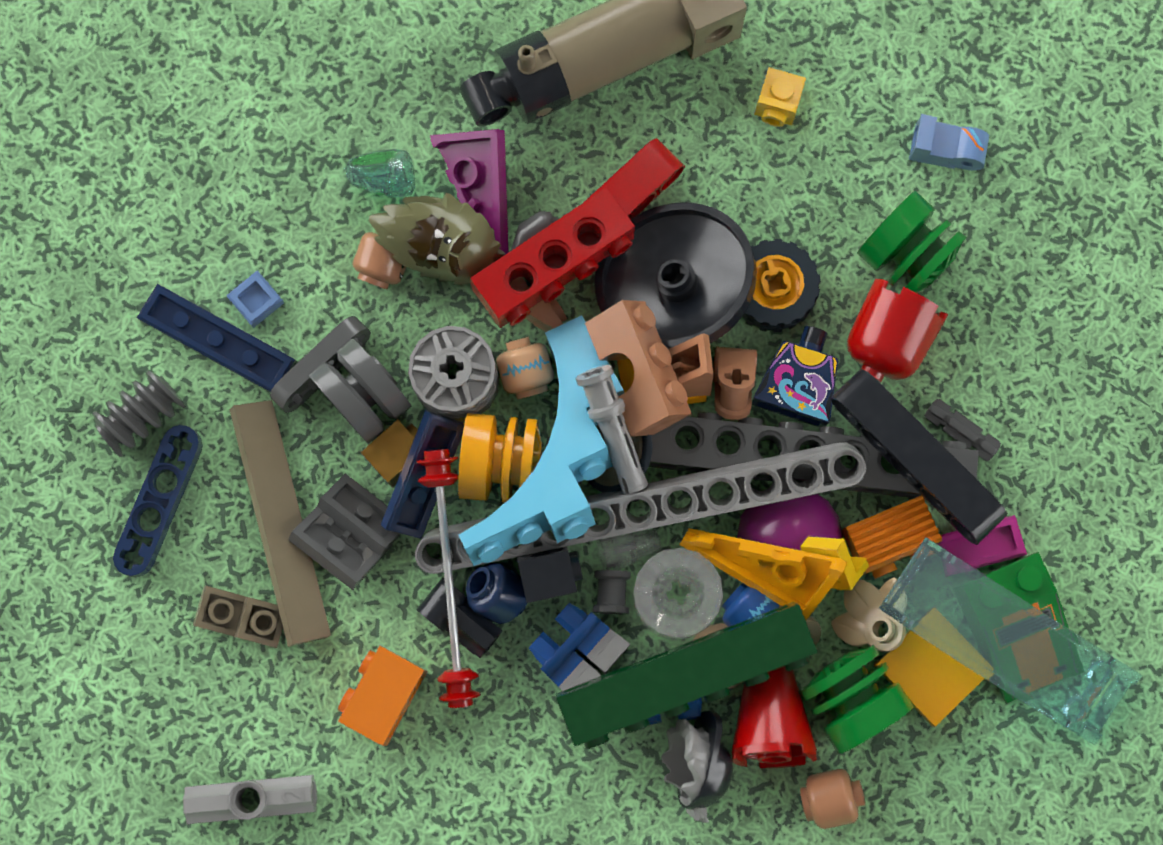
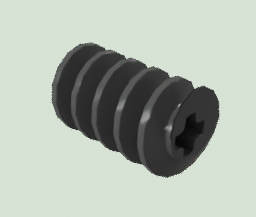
[93,370,187,457]

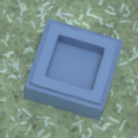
[226,270,284,328]

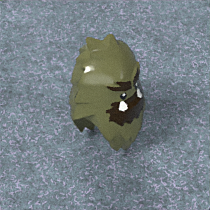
[368,193,505,285]

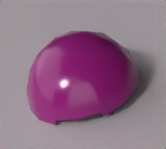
[737,494,843,551]

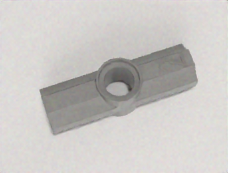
[183,775,317,824]

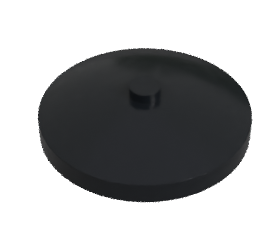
[594,202,757,349]

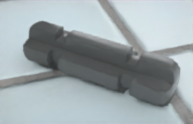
[925,399,1001,461]

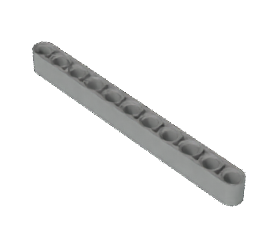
[415,442,866,574]

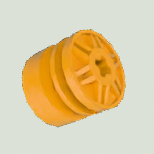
[458,413,542,503]

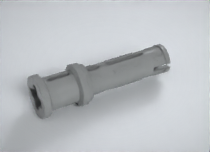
[575,365,648,494]

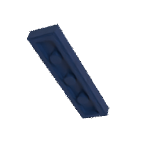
[137,284,297,393]

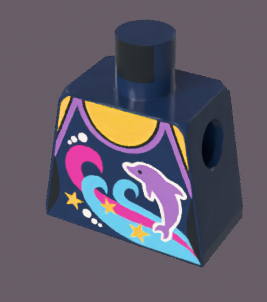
[752,326,838,428]

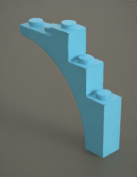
[459,315,624,566]

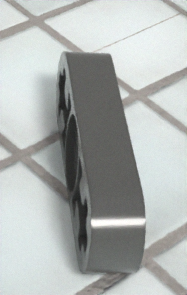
[270,316,371,413]

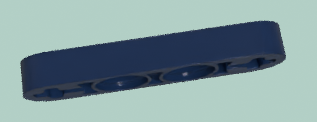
[113,425,203,577]

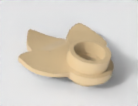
[831,577,908,652]

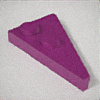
[430,129,509,255]

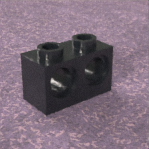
[518,546,583,603]

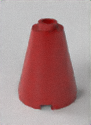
[731,666,817,769]

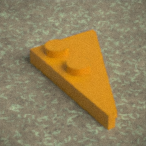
[679,528,847,621]

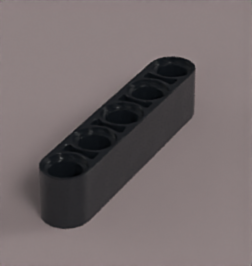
[830,369,1008,545]

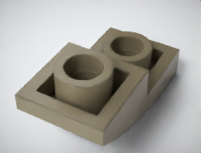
[193,585,283,648]

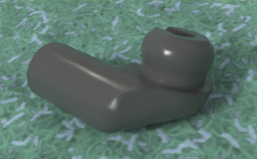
[511,211,558,251]

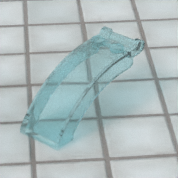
[879,537,1143,745]

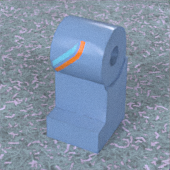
[909,114,989,170]

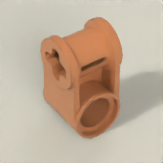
[713,347,757,420]

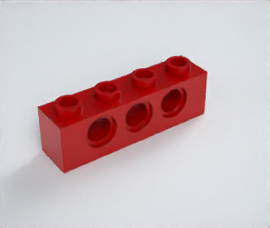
[470,187,635,328]

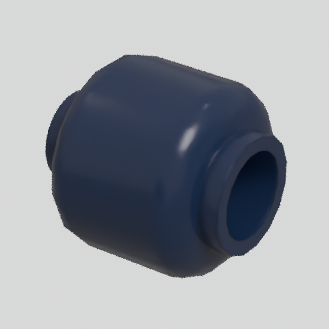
[466,563,527,624]

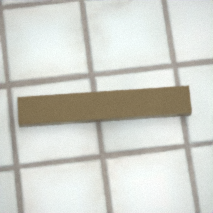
[230,400,331,647]

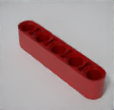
[524,138,685,285]

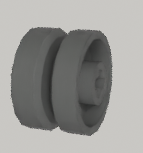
[308,338,412,444]

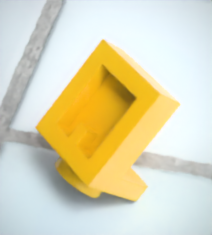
[754,67,806,127]
[800,536,869,590]

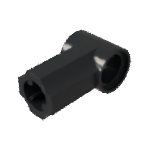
[416,577,503,659]

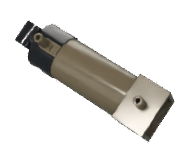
[459,0,747,127]

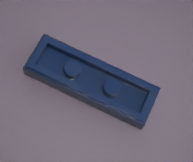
[381,410,464,539]

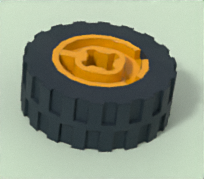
[742,239,821,332]

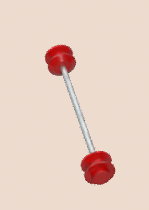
[416,449,481,708]

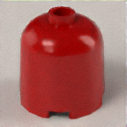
[847,279,948,383]

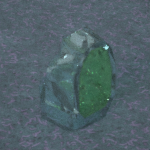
[345,149,415,198]

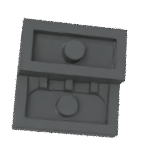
[288,473,401,590]

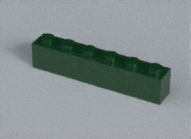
[556,601,818,749]

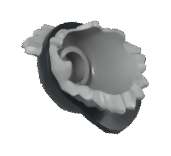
[661,711,733,823]

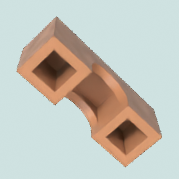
[585,300,692,437]

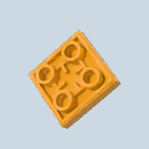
[874,607,995,727]

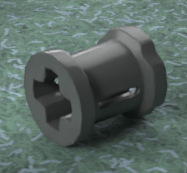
[593,570,631,615]

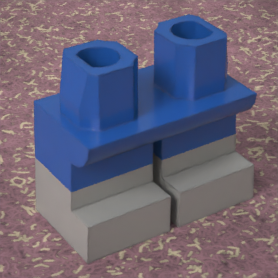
[529,603,630,691]

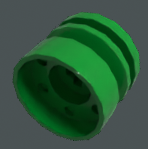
[857,191,967,293]
[799,644,914,754]

